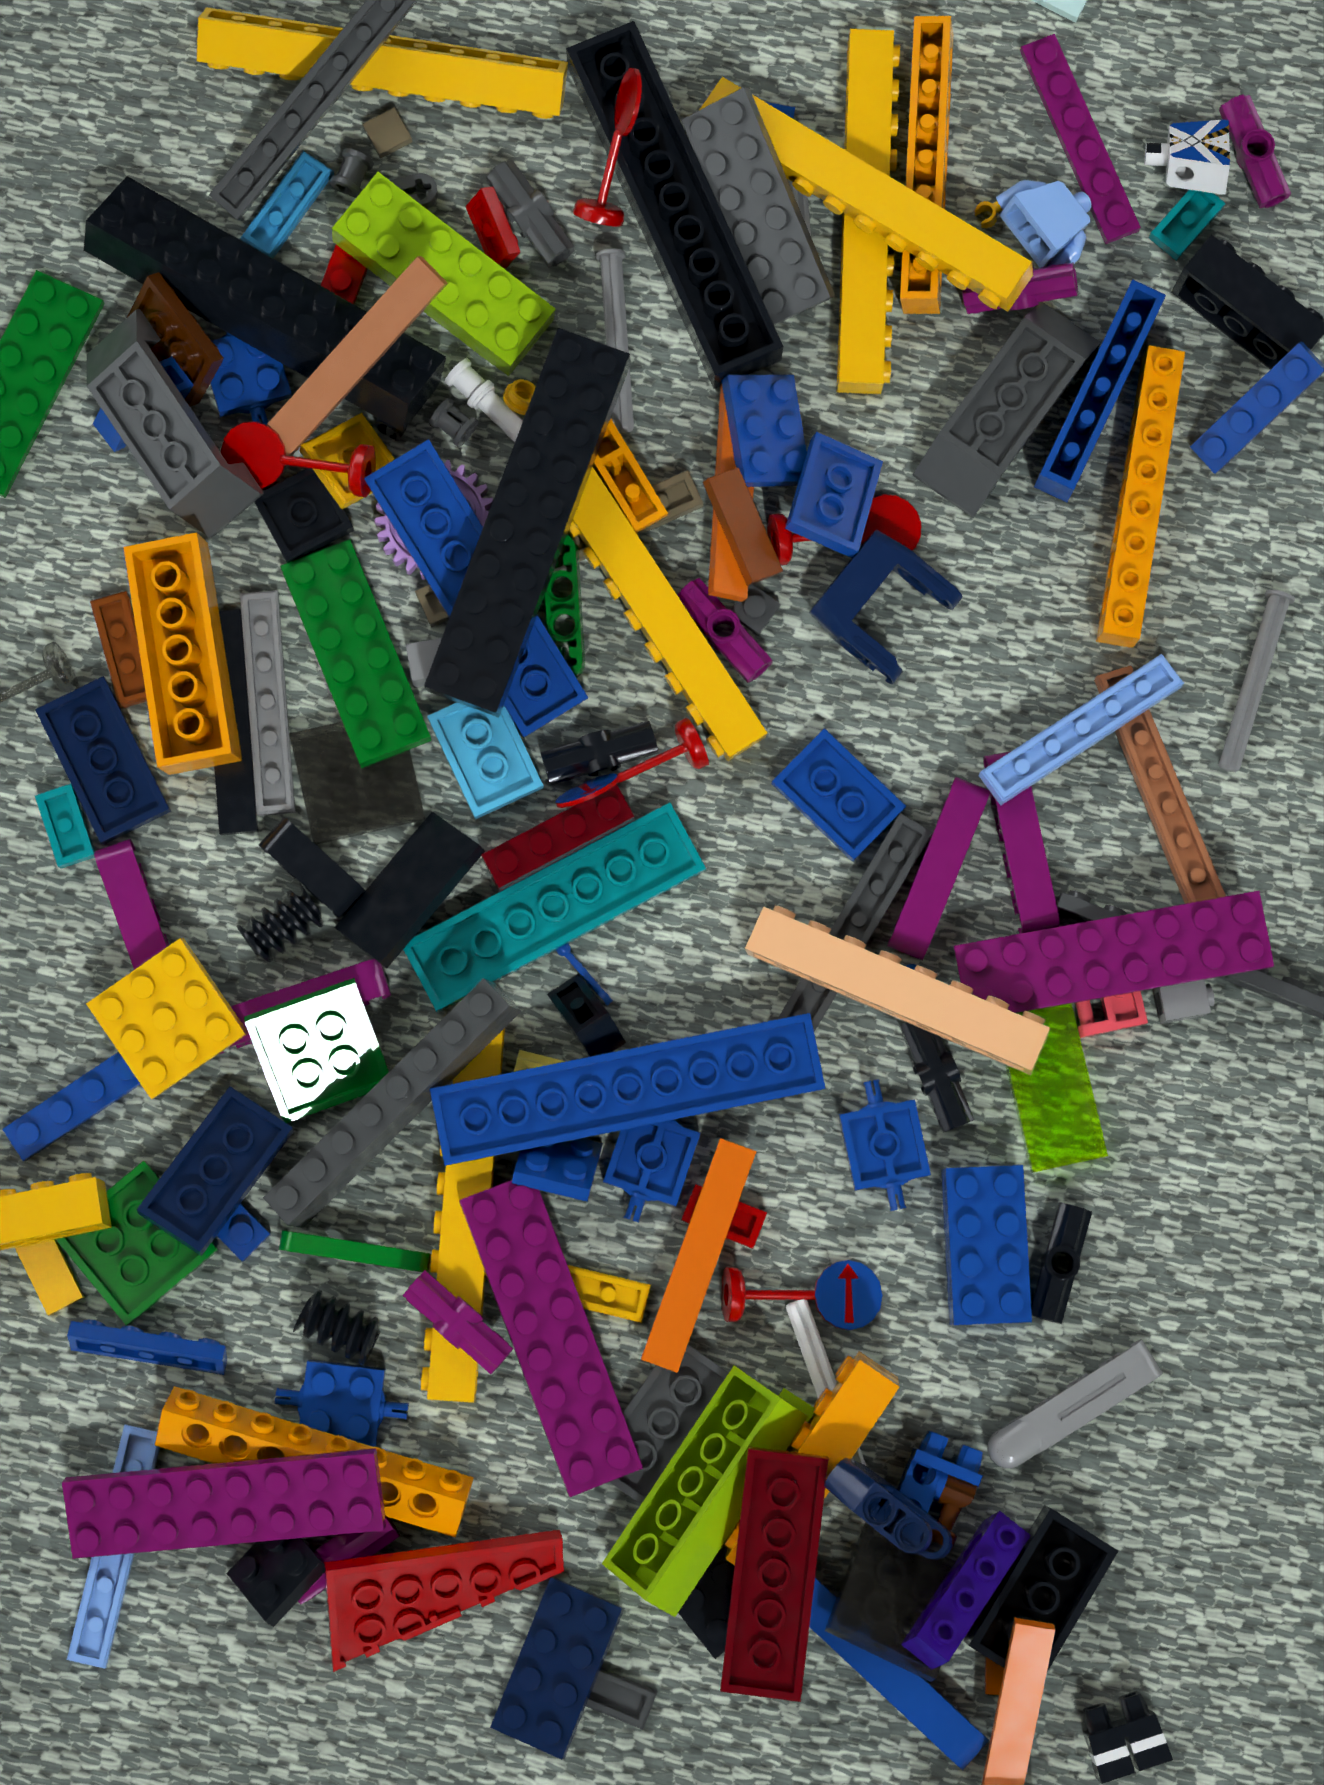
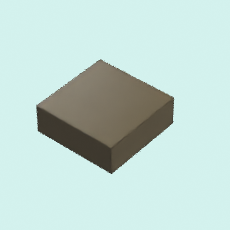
[362,107,412,159]

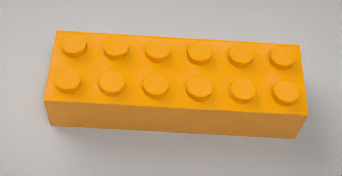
[123,532,242,775]
[724,1351,900,1566]

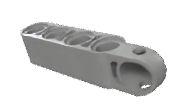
[987,1339,1163,1469]

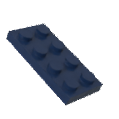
[35,676,171,845]
[136,1086,293,1256]
[490,1577,625,1760]

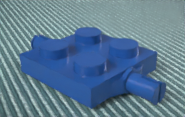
[210,332,292,425]
[839,1079,931,1211]
[603,1120,701,1223]
[275,1360,409,1447]

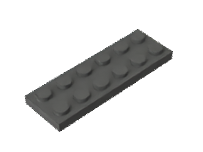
[681,87,836,325]

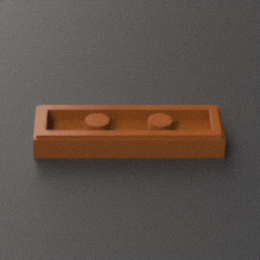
[703,468,783,586]
[90,591,147,709]

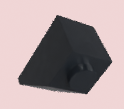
[547,973,626,1057]

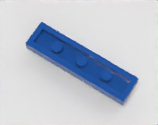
[1190,342,1324,474]
[2,1052,141,1162]
[67,1319,227,1375]

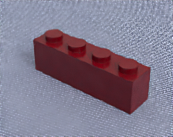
[481,784,635,892]

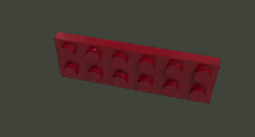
[720,1447,829,1702]

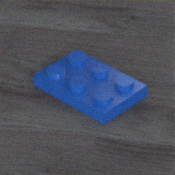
[721,375,807,487]
[785,432,883,558]
[771,728,906,862]

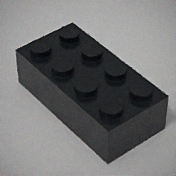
[1171,234,1324,370]
[964,1505,1118,1672]

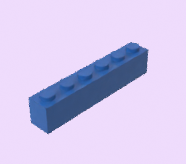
[1034,279,1166,502]

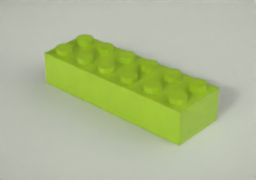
[332,172,556,376]
[602,1365,808,1617]

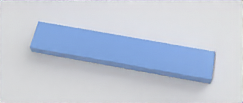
[978,654,1184,806]
[67,1424,160,1669]

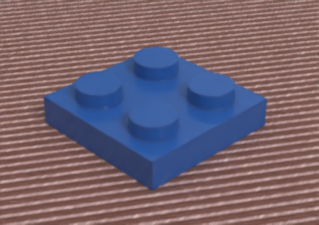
[512,1138,603,1202]

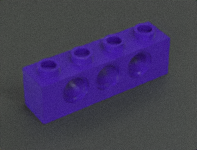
[901,1511,1031,1670]

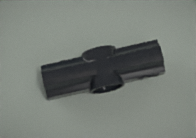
[541,721,659,785]
[899,1022,974,1133]
[1031,1202,1092,1324]

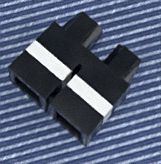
[1083,1691,1173,1784]

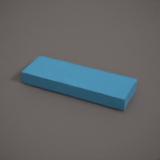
[240,151,334,258]

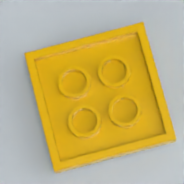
[86,937,248,1100]

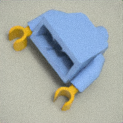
[975,180,1092,268]

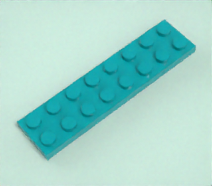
[403,803,706,1013]

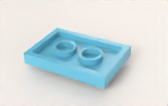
[427,702,544,820]

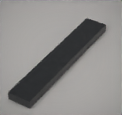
[214,609,258,835]

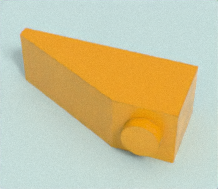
[593,419,668,533]

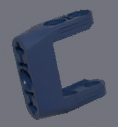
[809,529,963,684]
[824,1458,952,1560]

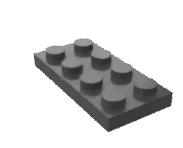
[610,1344,728,1504]

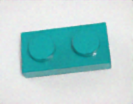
[1148,190,1226,261]
[35,784,95,869]

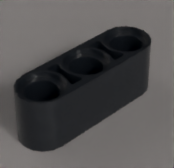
[258,817,365,918]

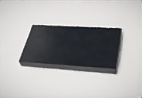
[334,812,485,969]

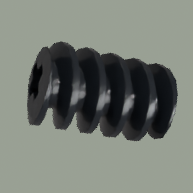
[237,883,324,962]
[293,1289,381,1366]

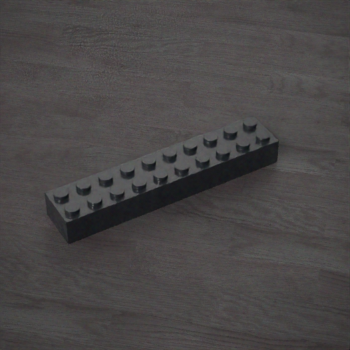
[566,21,784,389]
[83,176,446,432]
[424,328,631,718]

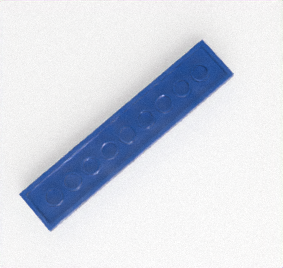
[430,1013,826,1166]

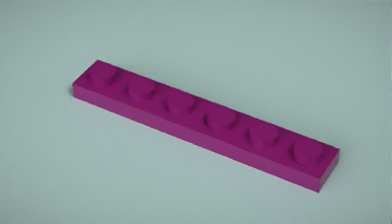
[1020,34,1141,244]

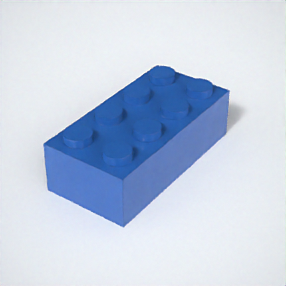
[941,1165,1032,1325]

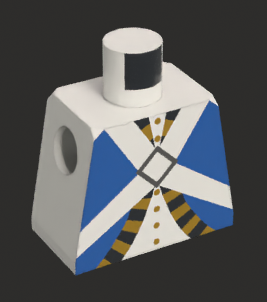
[1144,120,1230,194]

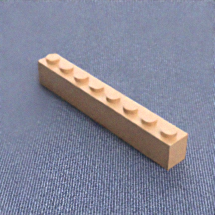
[745,905,1050,1075]

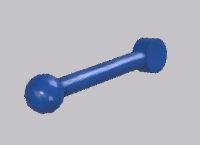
[556,943,613,1006]

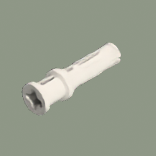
[444,358,523,442]

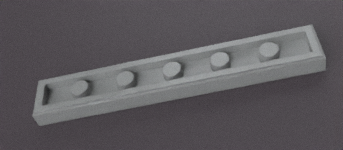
[240,590,296,816]

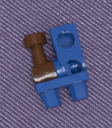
[897,1431,983,1549]

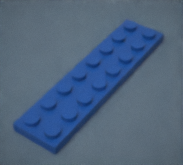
[364,439,588,738]

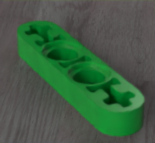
[545,535,585,678]
[278,1230,431,1272]

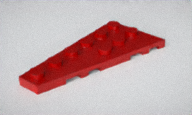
[324,1530,564,1672]

